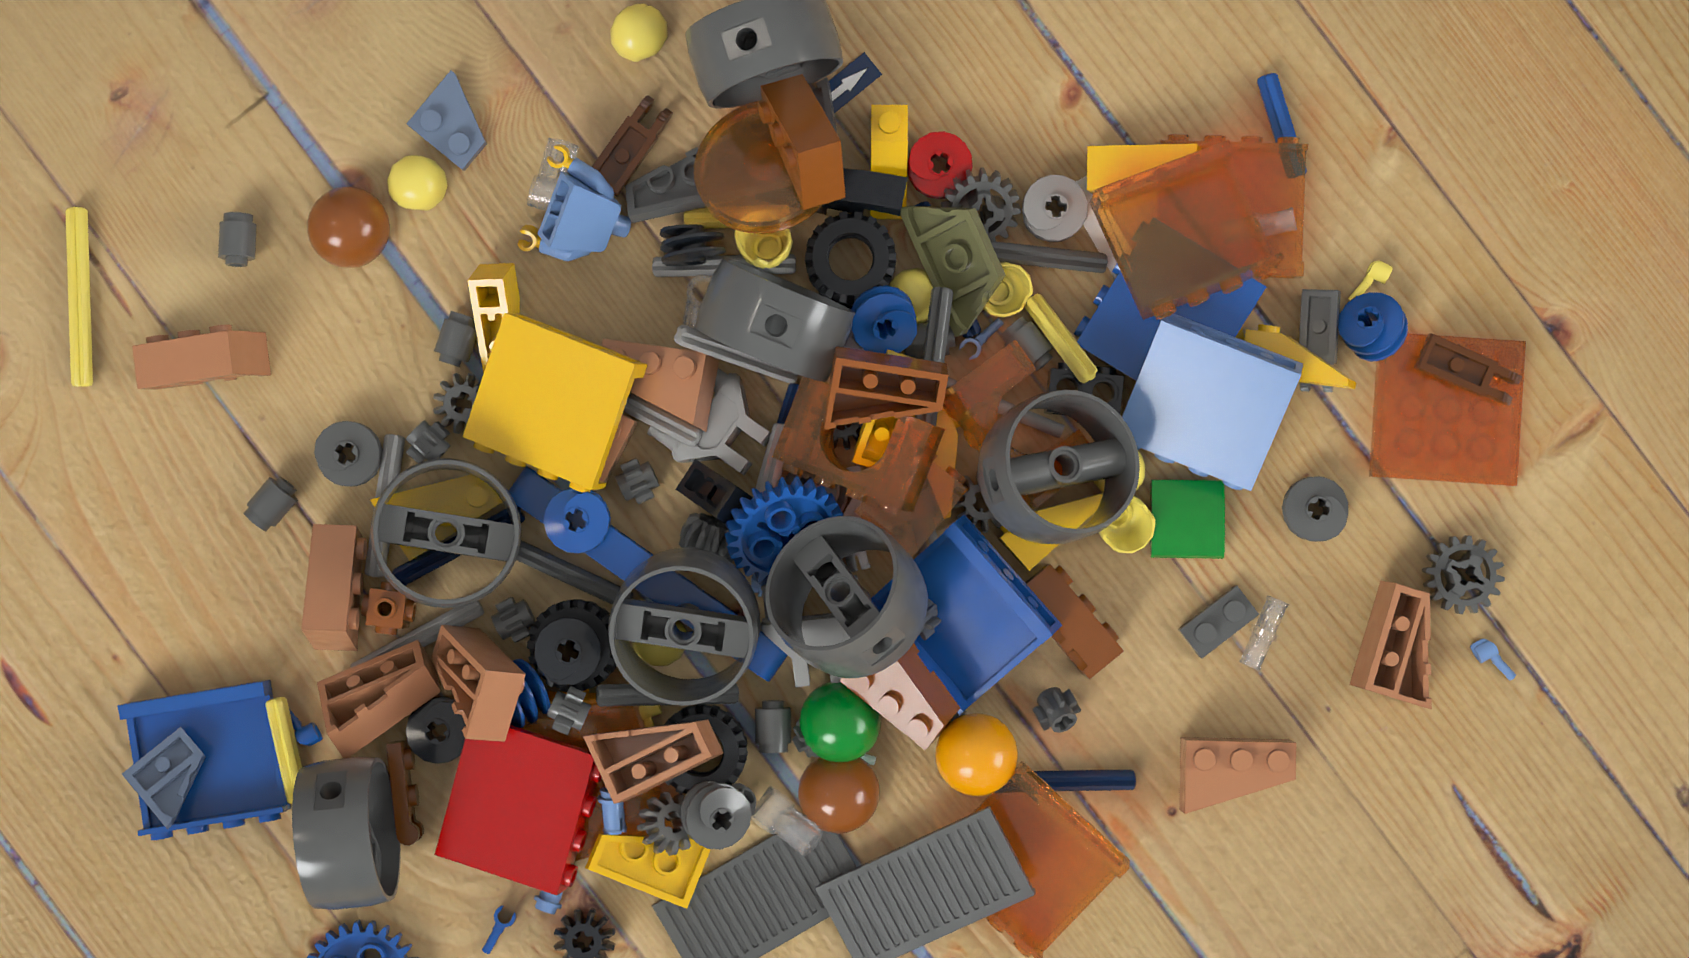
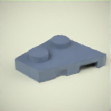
[407,70,487,171]
[122,727,206,829]

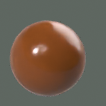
[307,187,390,268]
[798,757,880,834]

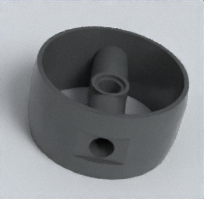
[685,0,843,109]
[695,258,855,382]
[978,390,1140,544]
[370,458,521,608]
[765,516,928,678]
[608,547,760,706]
[292,756,401,910]

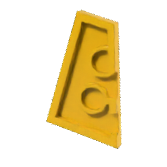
[370,475,502,561]
[585,834,711,909]

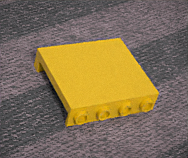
[462,312,648,493]

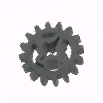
[941,168,1021,241]
[1422,535,1505,614]

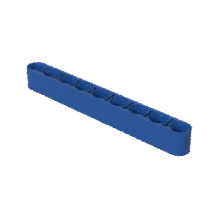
[508,466,788,682]

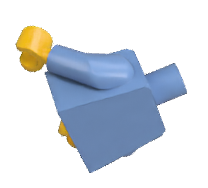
[517,144,631,262]

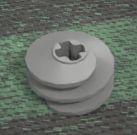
[1022,175,1088,242]

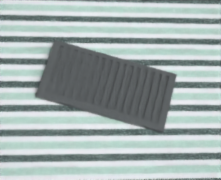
[815,806,1036,958]
[652,816,856,958]

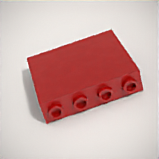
[434,725,602,896]

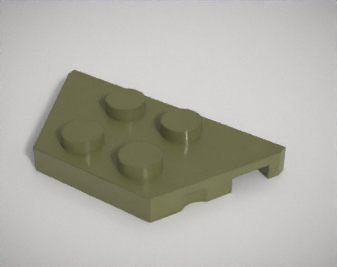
[900,206,1006,337]

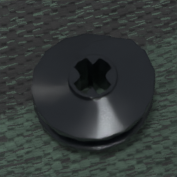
[660,224,726,266]
[534,618,601,686]
[406,697,466,764]

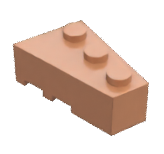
[132,324,271,390]
[301,524,367,651]
[431,625,526,742]
[583,720,723,804]
[1179,737,1296,814]

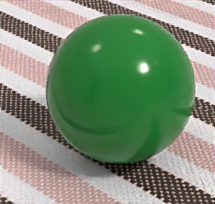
[799,682,881,762]

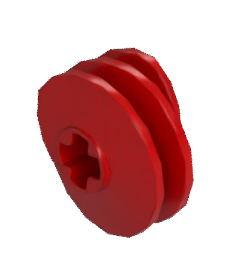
[907,131,973,200]

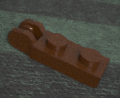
[592,95,673,197]
[1414,333,1522,406]

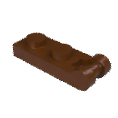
[386,740,424,846]

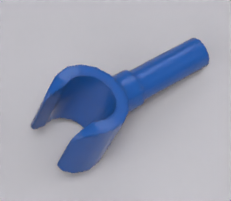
[289,709,323,746]
[482,906,517,954]

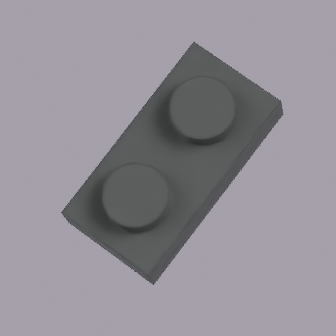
[1178,585,1259,659]

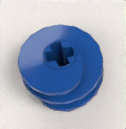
[851,285,917,354]
[1338,292,1408,362]
[544,488,611,553]
[511,659,551,728]

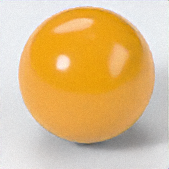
[935,713,1018,796]

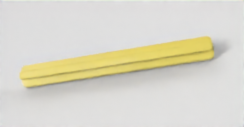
[65,207,93,387]

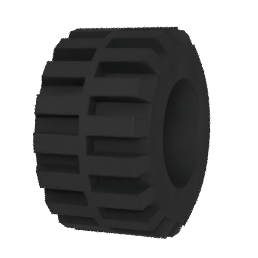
[805,211,896,306]
[527,599,617,692]
[664,705,748,795]

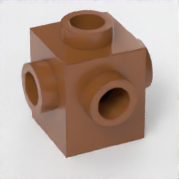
[361,581,416,635]

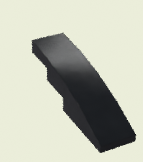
[755,168,908,216]

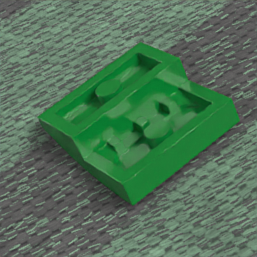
[1150,480,1225,559]

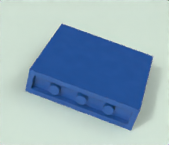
[1074,218,1266,381]
[871,514,1062,715]
[117,680,291,840]

